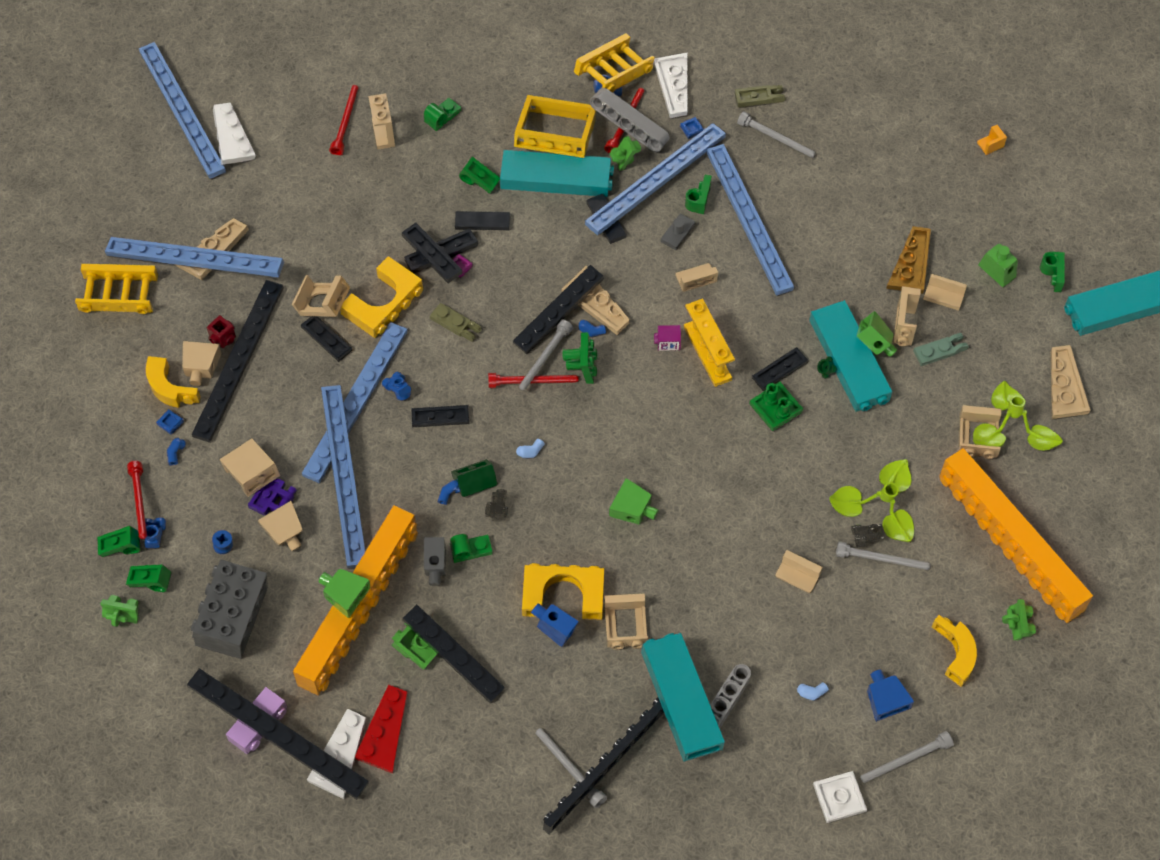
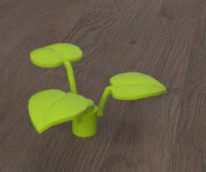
[973,381,1063,451]
[829,459,914,542]

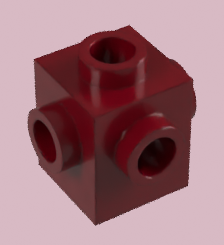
[206,315,236,349]

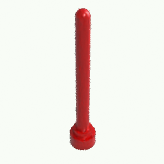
[329,85,358,156]
[604,88,645,153]
[488,373,579,388]
[127,461,147,539]

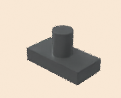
[661,213,695,250]

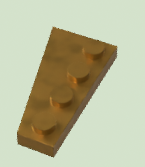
[886,226,931,294]

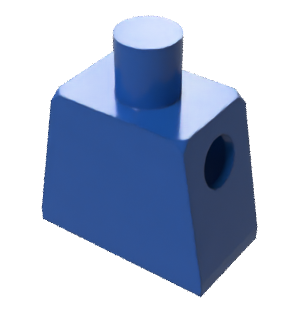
[531,603,579,647]
[867,670,914,722]

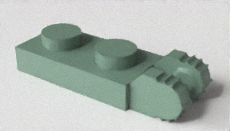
[913,333,969,366]

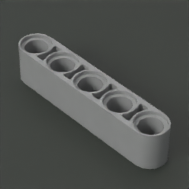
[590,88,670,152]
[710,664,751,729]

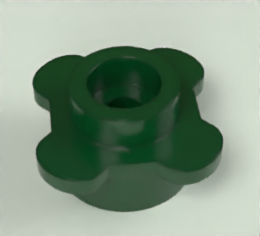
[817,356,837,379]

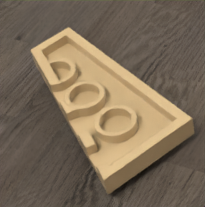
[174,218,249,280]
[562,266,629,335]
[1050,345,1090,419]

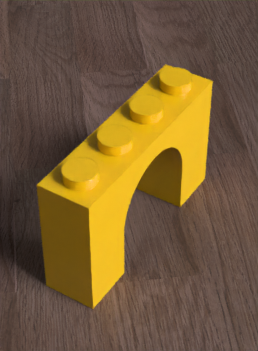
[340,256,423,338]
[522,563,604,620]

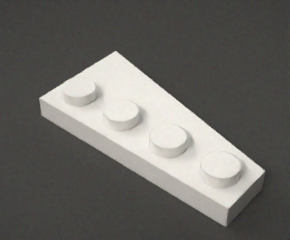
[213,103,256,165]

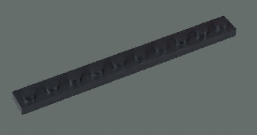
[192,280,284,443]
[187,668,369,800]
[543,697,664,835]

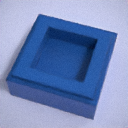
[680,117,704,139]
[156,409,184,435]

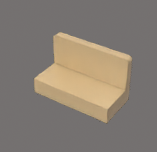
[676,263,718,292]
[923,274,967,311]
[775,550,823,593]

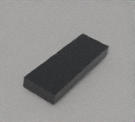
[586,193,626,244]
[455,211,510,231]
[301,316,352,362]
[752,347,808,391]
[411,405,470,428]

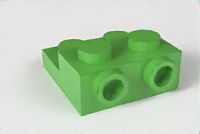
[391,623,437,670]

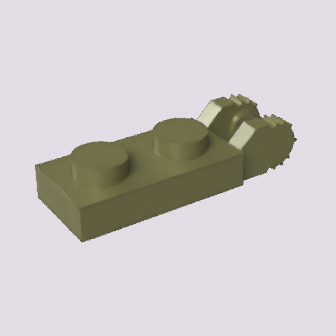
[734,85,786,107]
[430,303,482,342]

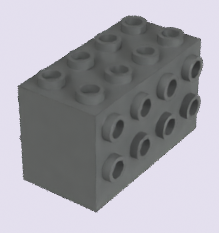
[191,559,268,659]

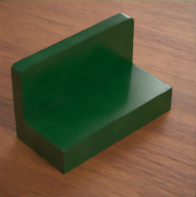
[451,459,498,497]

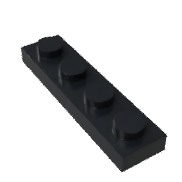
[402,222,462,283]
[404,228,478,274]

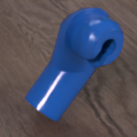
[579,320,606,337]
[167,438,186,466]
[437,480,460,505]

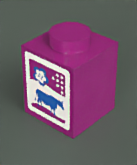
[654,325,681,351]

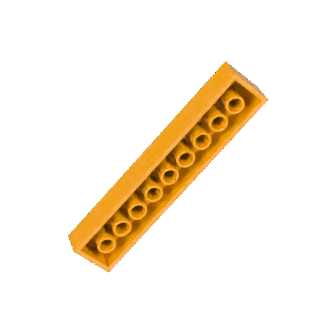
[939,448,1093,623]
[293,505,418,696]

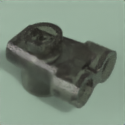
[485,489,508,522]
[851,524,885,548]

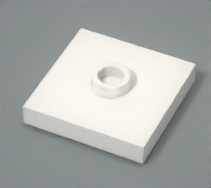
[813,771,867,823]

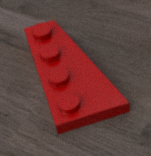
[355,684,408,774]

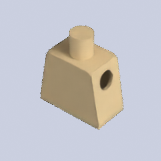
[183,341,221,386]
[258,501,303,551]

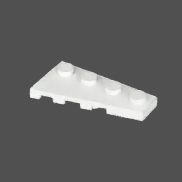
[653,53,687,118]
[307,709,366,799]

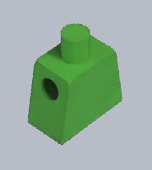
[978,244,1018,287]
[857,311,897,357]
[609,479,659,524]
[319,569,371,618]

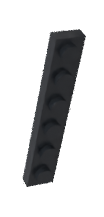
[513,265,604,354]
[402,604,505,703]

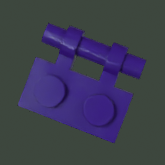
[248,478,297,516]

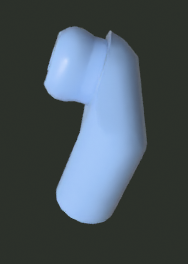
[516,439,545,458]
[797,682,829,700]

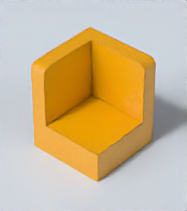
[977,125,1007,155]

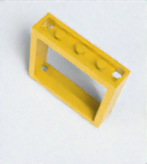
[514,95,596,158]

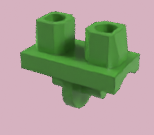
[610,136,641,171]
[100,595,139,627]
[1002,599,1036,640]

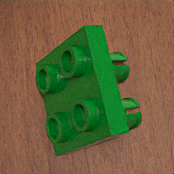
[562,332,598,384]
[749,382,803,432]

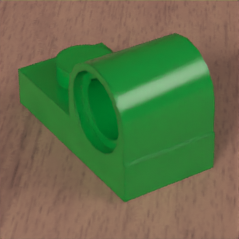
[424,98,461,131]
[459,156,500,194]
[685,174,712,214]
[1039,252,1065,293]
[97,526,140,557]
[450,534,493,563]
[126,564,172,593]

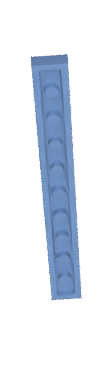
[139,42,226,179]
[585,123,726,235]
[707,144,794,296]
[105,237,284,277]
[302,322,408,483]
[321,385,365,568]

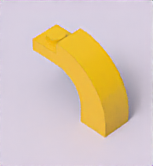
[146,356,201,408]
[932,615,977,687]

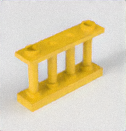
[574,33,655,93]
[75,264,158,314]
[684,298,735,387]

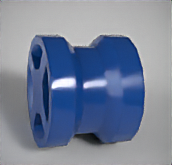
[212,530,233,554]

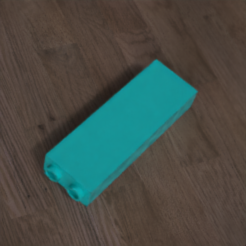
[500,150,614,197]
[1064,270,1160,336]
[809,300,892,412]
[641,633,725,762]

